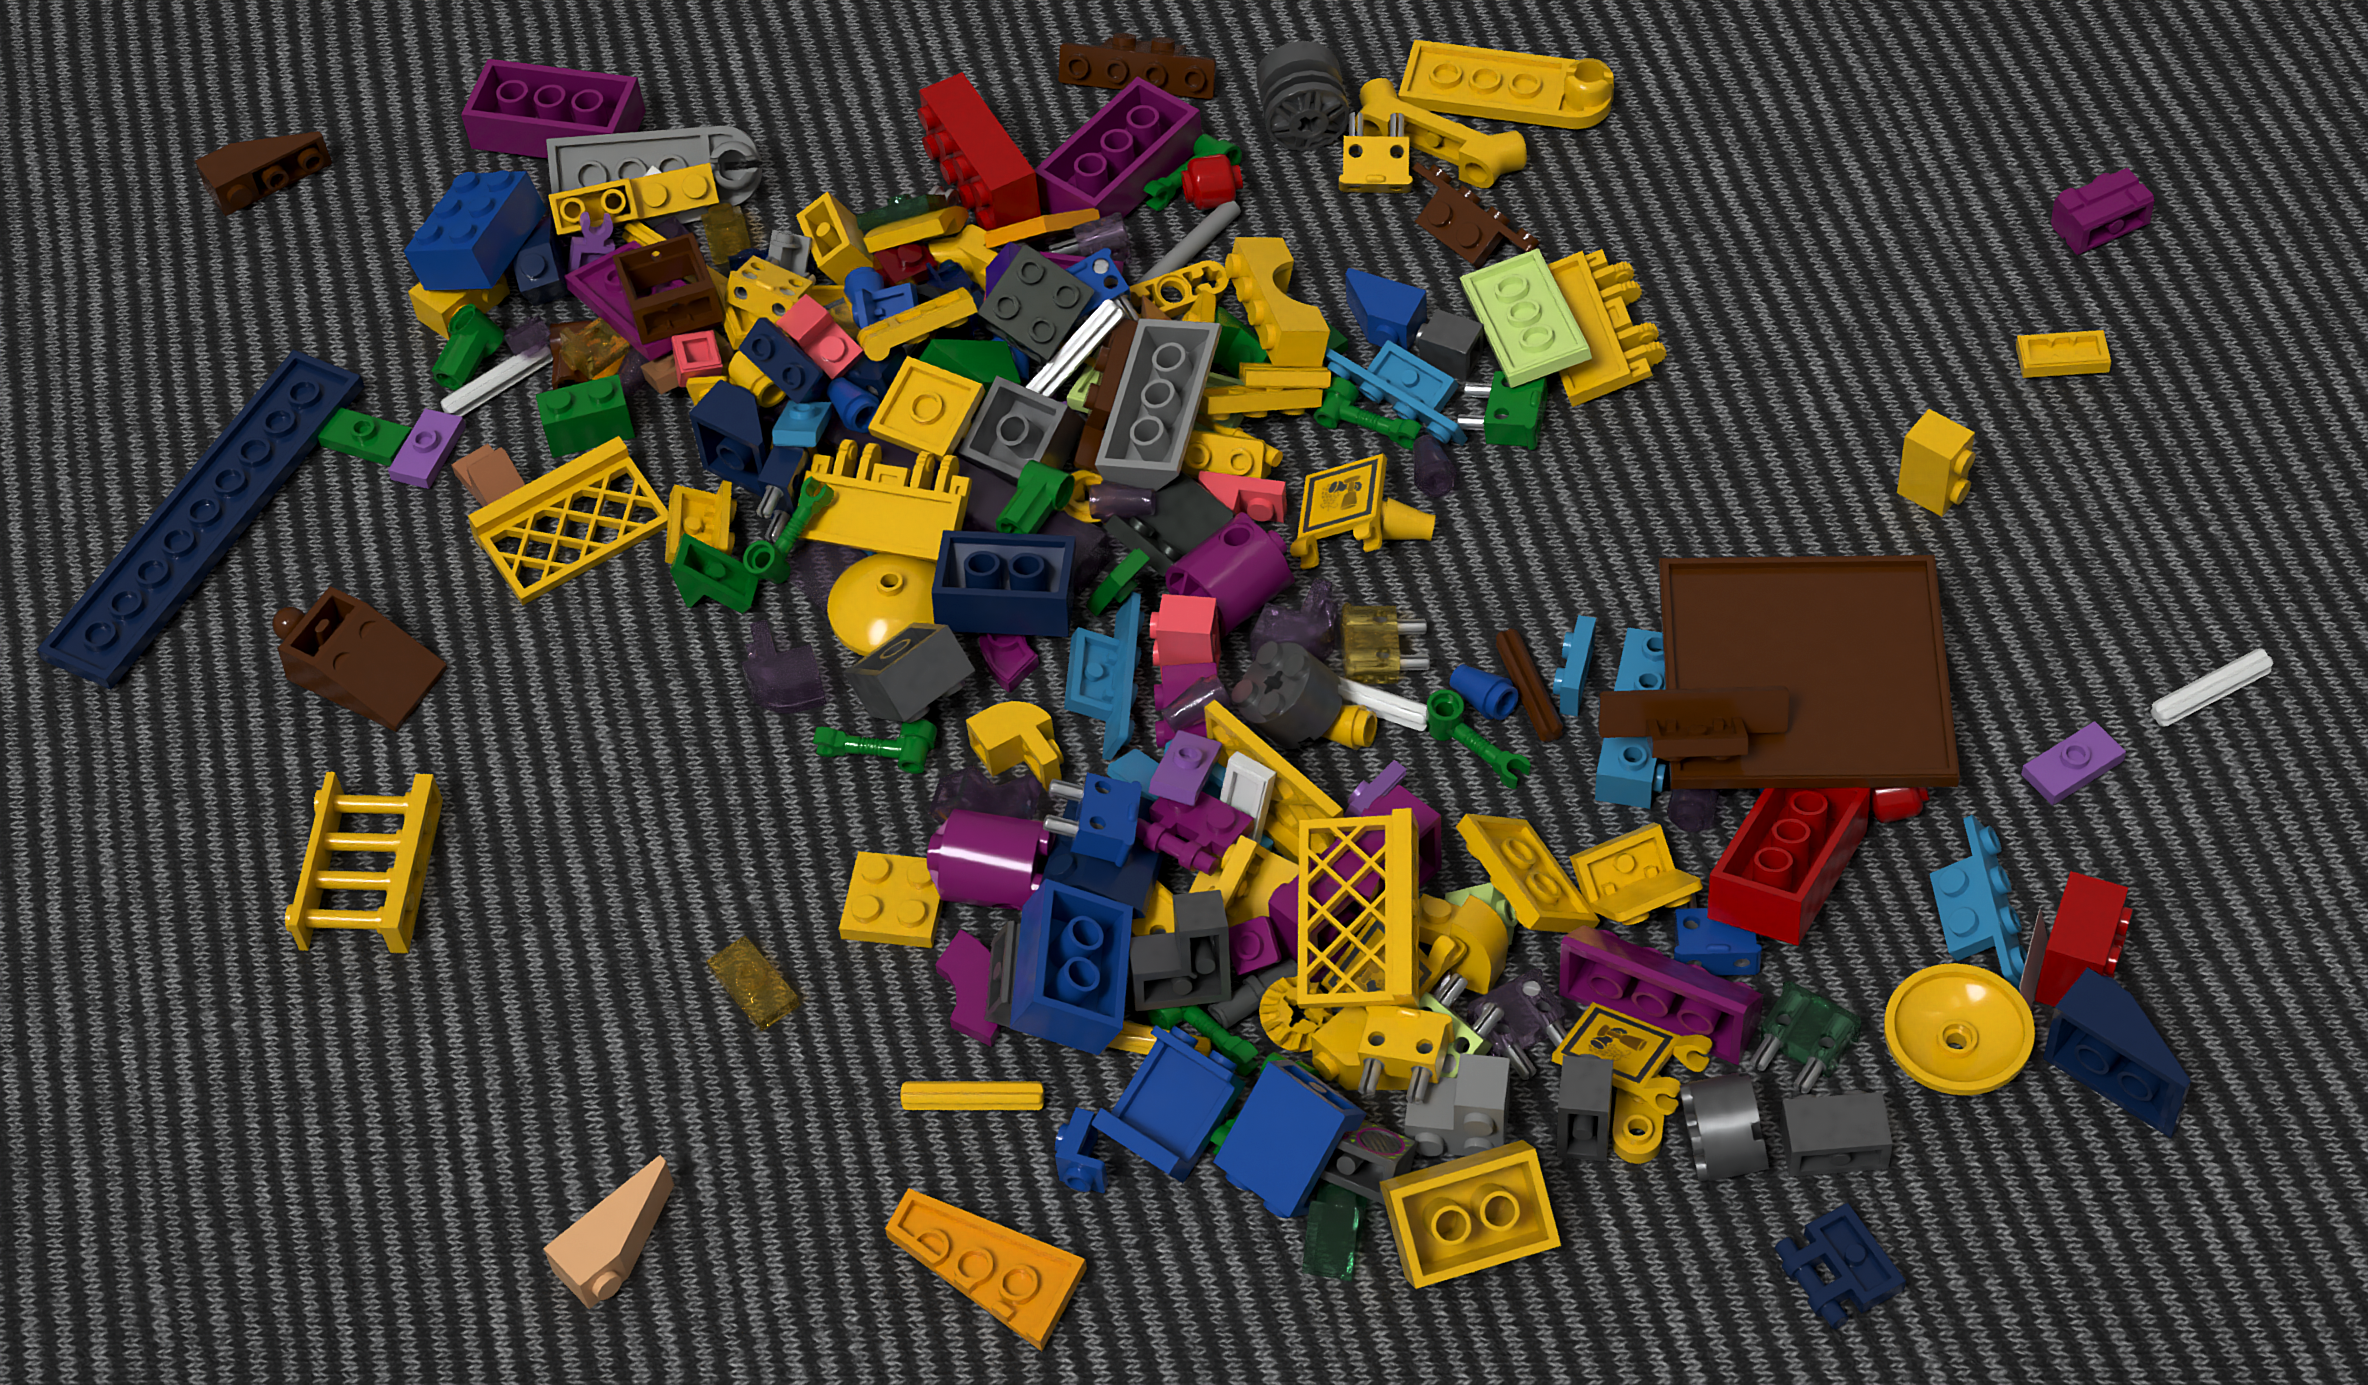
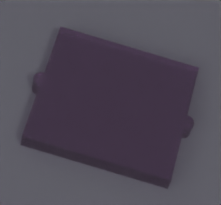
[786,542,866,614]

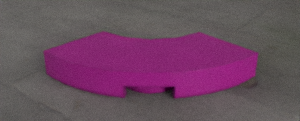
[979,633,1039,693]
[935,929,1003,1047]

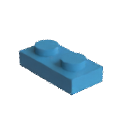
[1553,615,1596,717]

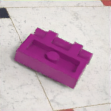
[1135,791,1254,876]

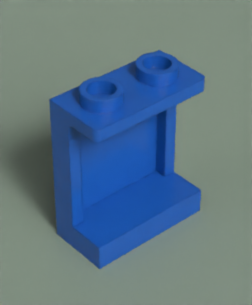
[1091,1025,1246,1184]
[1213,1059,1367,1219]

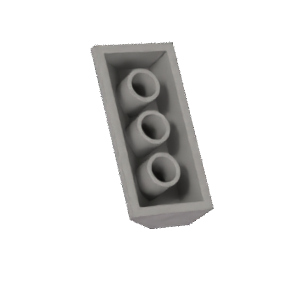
[1095,318,1222,496]

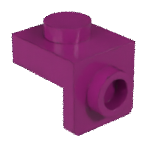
[1228,916,1282,976]

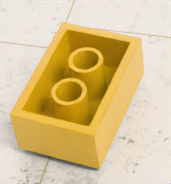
[1379,1140,1561,1289]

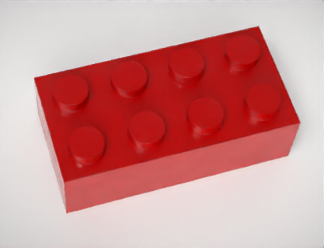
[917,72,1041,248]
[1707,788,1871,946]

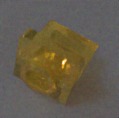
[701,203,753,265]
[560,317,629,380]

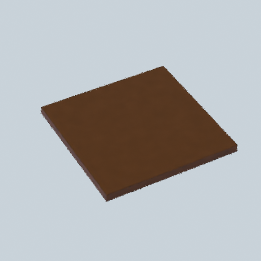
[1658,555,1960,789]

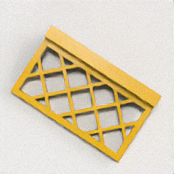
[468,436,668,606]
[1204,699,1344,865]
[1297,808,1419,1009]

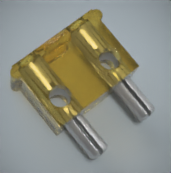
[1340,603,1430,684]

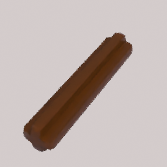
[1496,628,1563,743]

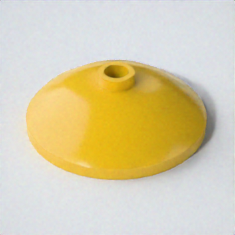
[827,553,937,657]
[1884,963,2035,1095]

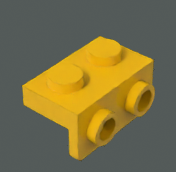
[1181,430,1271,480]
[665,480,737,564]

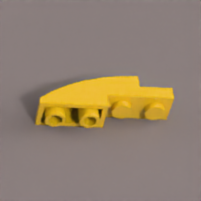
[548,163,719,236]

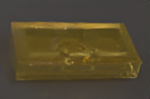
[706,936,800,1031]

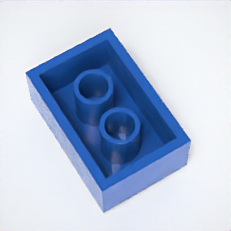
[403,170,547,290]
[1009,879,1133,1055]

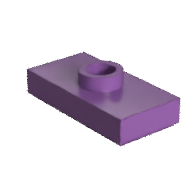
[388,408,466,489]
[2021,721,2126,806]
[1149,730,1222,806]
[1343,760,1407,818]

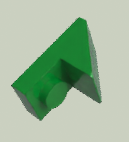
[1212,307,1271,380]
[670,533,759,614]

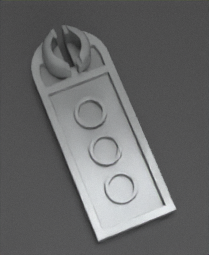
[546,126,762,209]

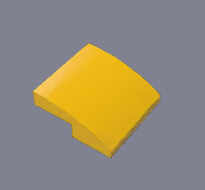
[863,206,969,253]

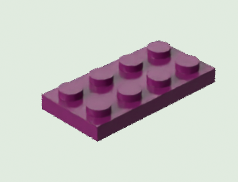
[564,240,721,361]

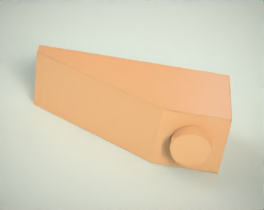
[543,1155,674,1309]

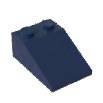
[2043,967,2191,1138]

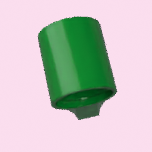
[431,304,504,392]
[995,459,1075,534]

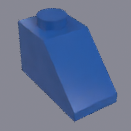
[1345,268,1427,352]

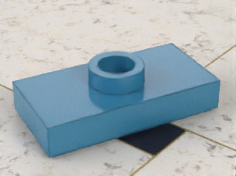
[772,400,832,447]

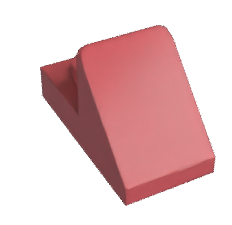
[775,294,865,381]
[1198,471,1287,523]

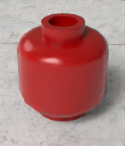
[1181,154,1243,211]
[1869,787,1930,823]

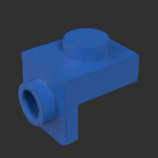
[852,282,919,329]
[1055,1107,1108,1193]

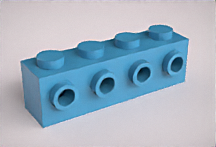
[1595,628,1666,809]

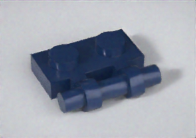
[1774,1203,1906,1329]

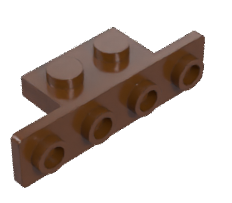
[1058,33,1217,99]
[1412,162,1546,270]
[1073,318,1138,475]
[1598,686,1790,761]

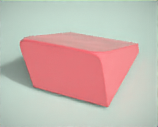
[671,330,723,387]

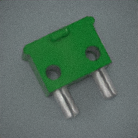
[1457,371,1548,450]

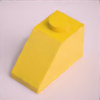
[1311,1006,1410,1090]

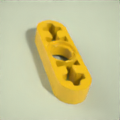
[1122,260,1229,320]

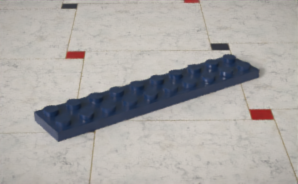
[37,349,365,690]

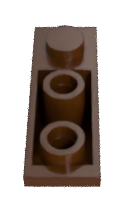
[195,131,332,216]

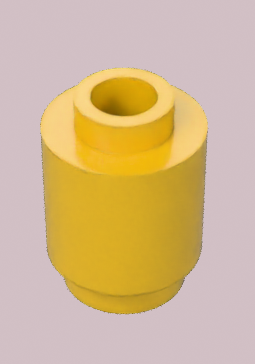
[728,350,786,408]

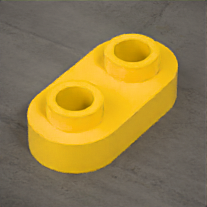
[1612,1074,1664,1164]

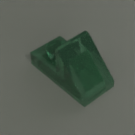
[1302,1179,1370,1282]

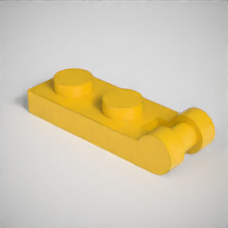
[857,287,978,361]

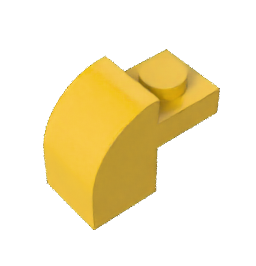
[966,701,1064,792]
[1419,893,1509,996]

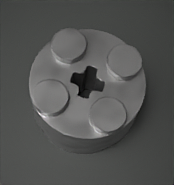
[1232,641,1342,749]
[1679,1072,1769,1182]

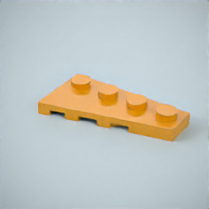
[885,1188,1087,1352]

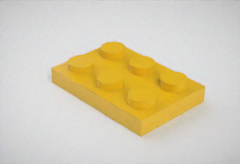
[1456,813,1600,933]

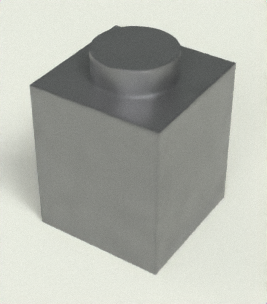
[1415,309,1484,381]

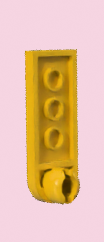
[1398,39,1614,129]

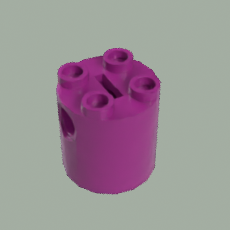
[1165,512,1295,640]
[927,809,1056,911]

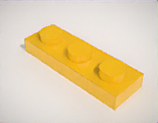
[1198,385,1323,420]

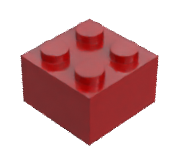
[2034,871,2133,1007]

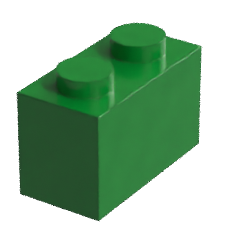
[535,374,635,458]

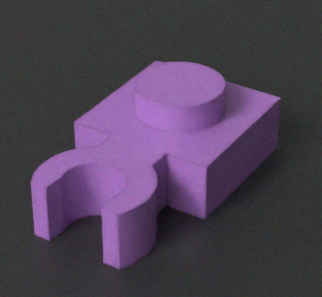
[567,212,615,274]

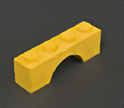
[1225,237,1330,367]

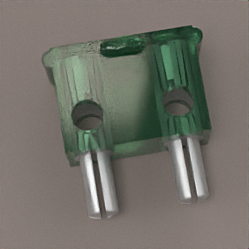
[1750,981,1861,1094]

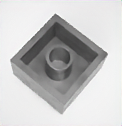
[958,376,1085,485]
[843,622,975,723]

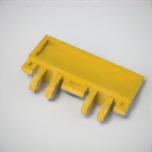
[1547,249,1667,407]
[798,439,973,562]

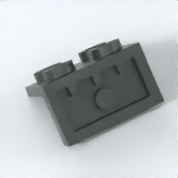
[976,245,1094,367]
[1103,470,1237,578]

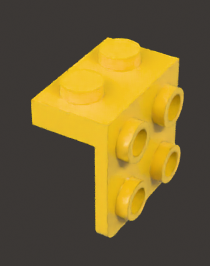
[1569,822,1703,925]

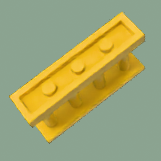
[285,772,443,953]

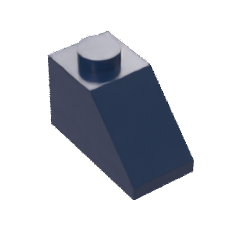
[512,217,573,306]

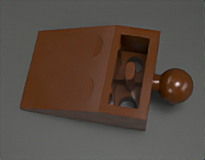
[272,586,448,732]

